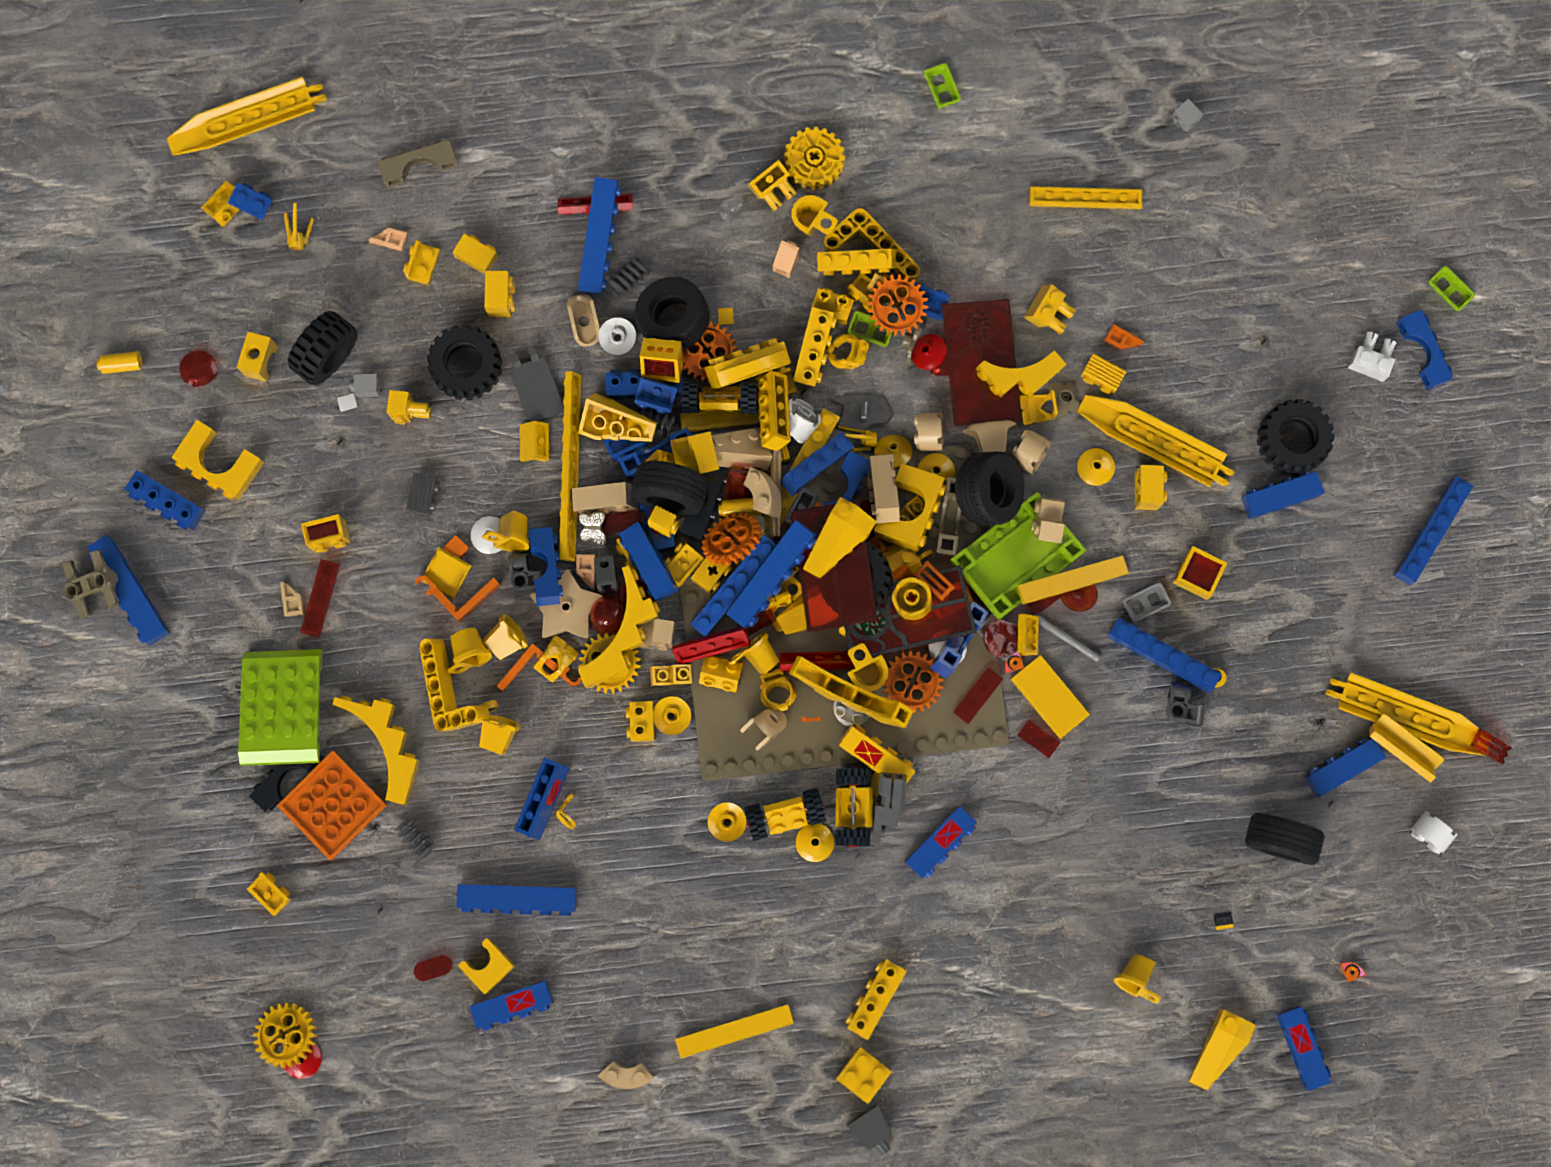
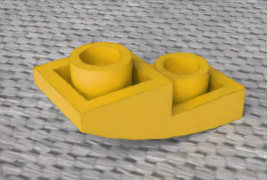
[899,495,925,521]
[650,664,692,686]

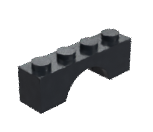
[680,467,730,542]
[249,754,324,813]

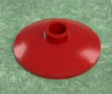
[911,334,947,370]
[284,1039,322,1079]

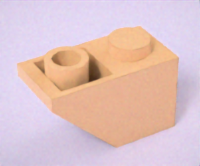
[773,241,799,278]

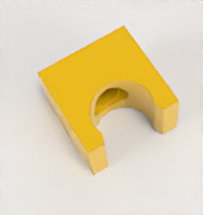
[236,332,278,382]
[670,431,719,474]
[458,938,516,995]

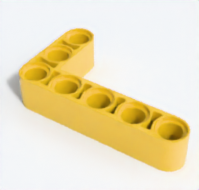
[823,208,920,282]
[420,638,489,731]

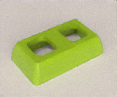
[924,63,961,109]
[1429,266,1475,311]
[847,311,893,347]

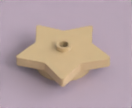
[530,570,603,640]

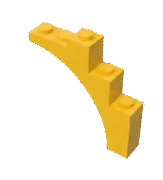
[578,565,661,688]
[789,656,914,728]
[332,695,420,805]

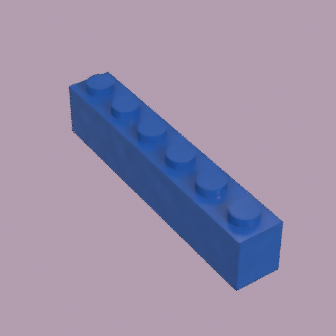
[578,177,621,295]
[1393,476,1473,585]
[726,520,818,628]
[690,533,777,636]
[87,535,170,645]
[1107,618,1222,694]
[456,884,577,916]

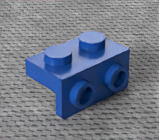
[228,182,273,221]
[906,283,950,321]
[634,376,678,414]
[603,439,648,463]

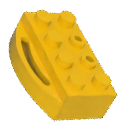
[704,338,791,389]

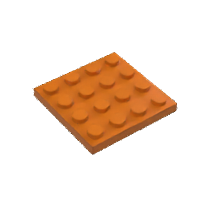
[277,750,388,861]

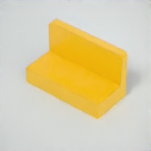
[520,421,549,462]

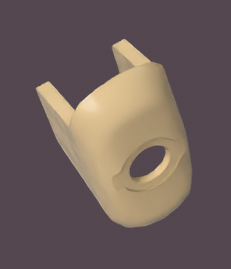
[567,294,600,346]
[963,420,1018,452]
[740,708,788,751]

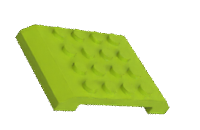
[950,492,1086,621]
[238,649,323,766]

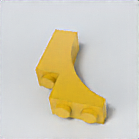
[976,350,1067,397]

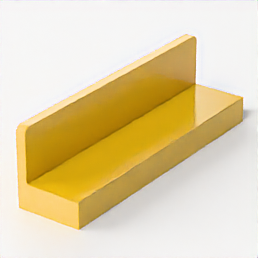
[1368,713,1444,783]

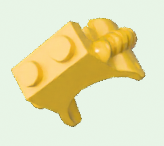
[826,334,869,369]
[760,669,797,712]

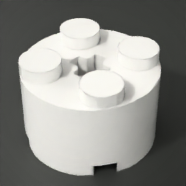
[788,398,821,444]
[1411,811,1458,854]

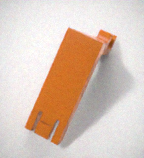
[415,576,501,623]
[497,644,582,691]

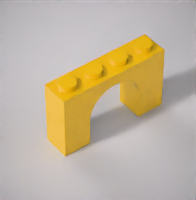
[171,420,264,500]
[874,463,946,552]

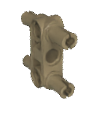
[61,549,120,619]

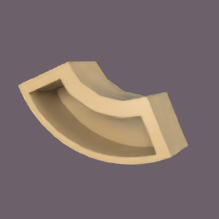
[744,467,782,518]
[598,1061,655,1089]

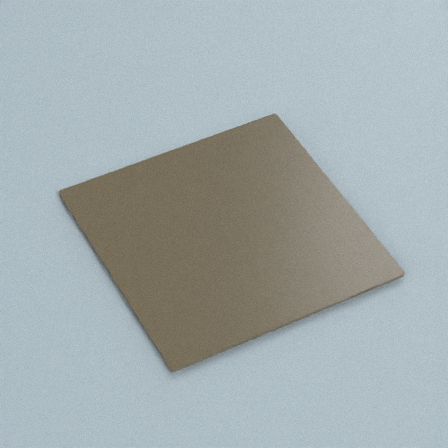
[674,444,1009,781]

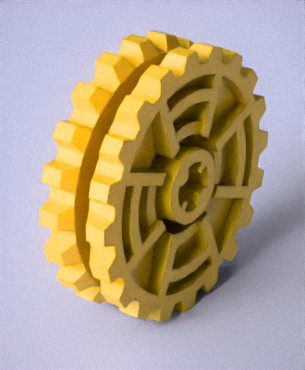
[784,127,845,190]

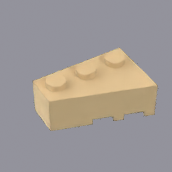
[712,427,773,471]
[867,454,899,523]
[572,482,641,514]

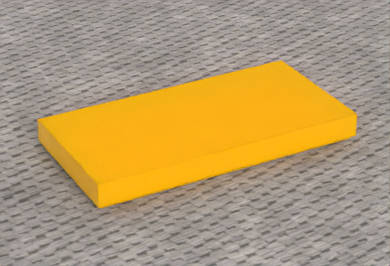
[1010,655,1090,739]

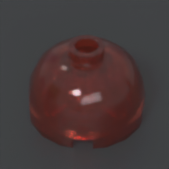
[590,596,626,635]

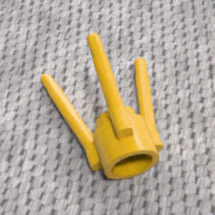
[284,202,314,250]
[837,425,877,453]

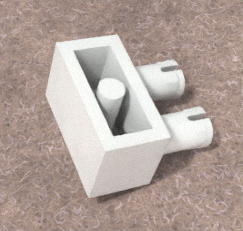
[1348,332,1396,382]

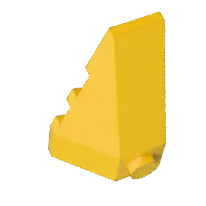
[578,393,657,442]
[803,497,877,578]
[1189,1009,1256,1090]

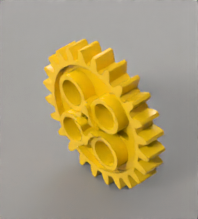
[578,632,641,694]
[253,1002,318,1068]

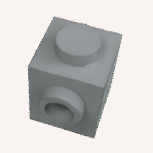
[1172,99,1204,133]
[351,374,380,397]

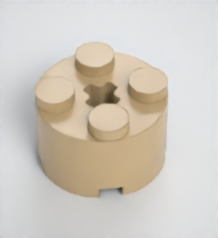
[914,412,943,451]
[1011,429,1051,475]

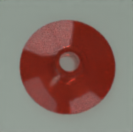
[1060,584,1098,612]

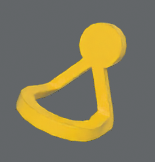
[556,793,576,830]

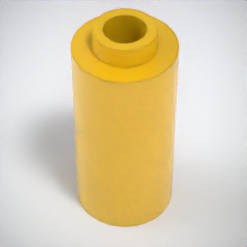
[97,351,142,374]
[719,498,763,519]

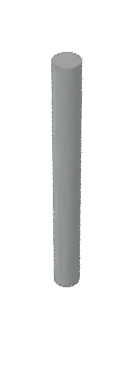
[1035,614,1101,662]

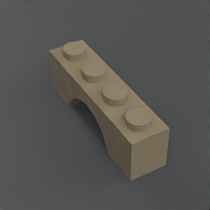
[378,140,458,188]
[935,477,961,558]

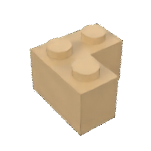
[1030,496,1065,543]
[638,619,676,651]

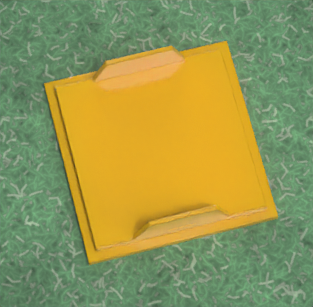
[422,547,472,599]

